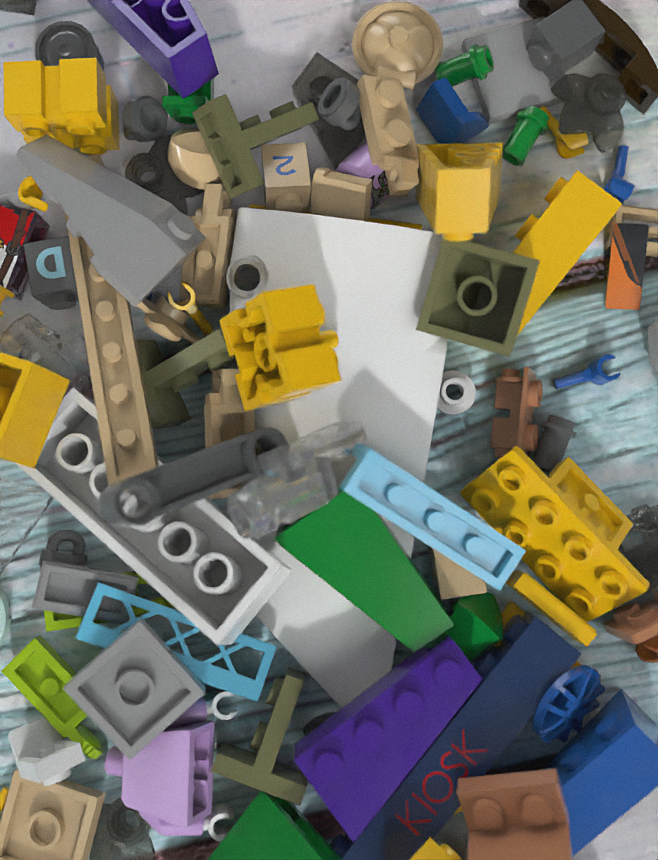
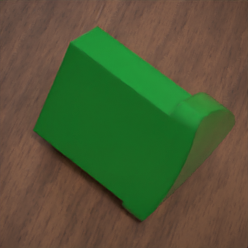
[448,592,503,662]

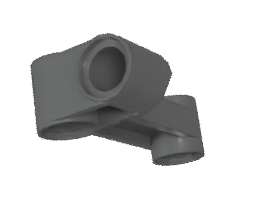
[98,427,307,527]

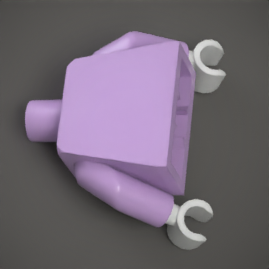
[105,690,237,842]

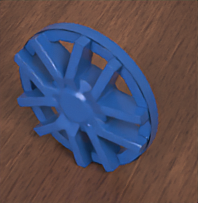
[533,664,605,744]

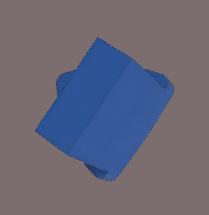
[416,77,489,144]

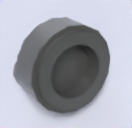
[318,77,361,130]
[122,96,167,143]
[38,530,88,568]

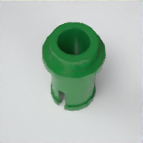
[435,44,494,87]
[502,106,549,166]

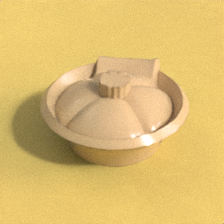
[352,1,443,90]

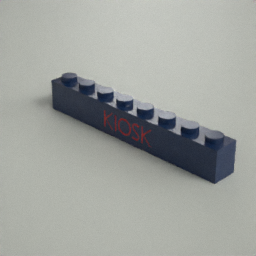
[329,611,581,860]

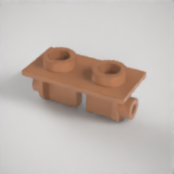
[490,367,543,458]

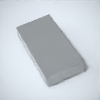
[32,559,138,624]

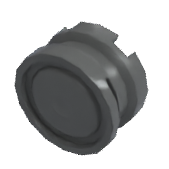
[35,21,104,71]

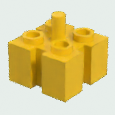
[3,58,120,155]
[219,284,342,412]

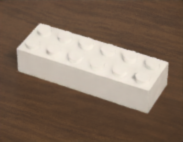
[16,388,292,645]

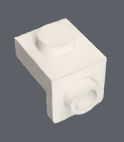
[8,716,85,786]

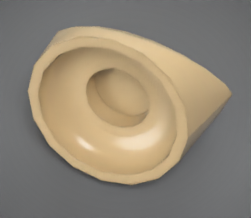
[167,128,223,190]

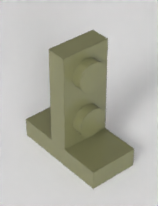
[192,94,319,199]
[136,329,235,429]
[211,667,308,805]

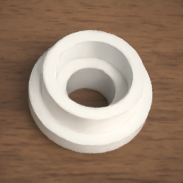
[437,370,476,415]

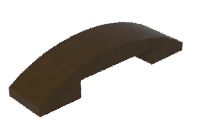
[518,0,658,115]

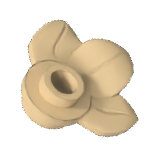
[137,295,202,344]

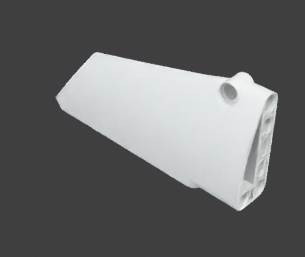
[226,208,448,708]

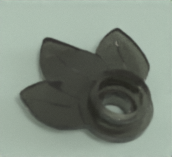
[551,73,626,153]
[125,135,205,216]
[89,797,155,860]

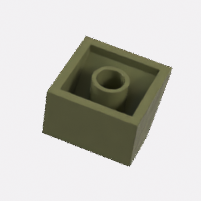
[416,239,540,357]

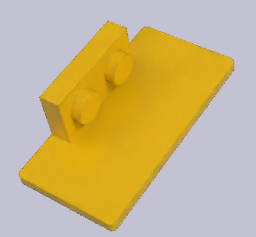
[460,446,649,622]

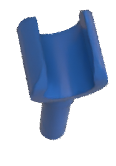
[604,145,635,205]
[553,354,621,389]

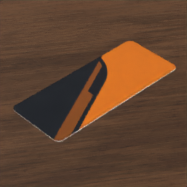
[605,223,649,310]

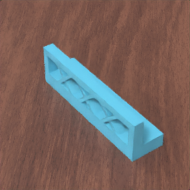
[339,442,526,591]
[76,582,277,702]

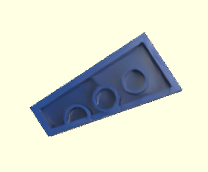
[542,689,658,857]

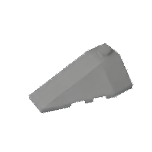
[16,135,206,307]

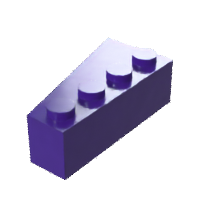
[87,0,219,99]
[294,635,482,843]

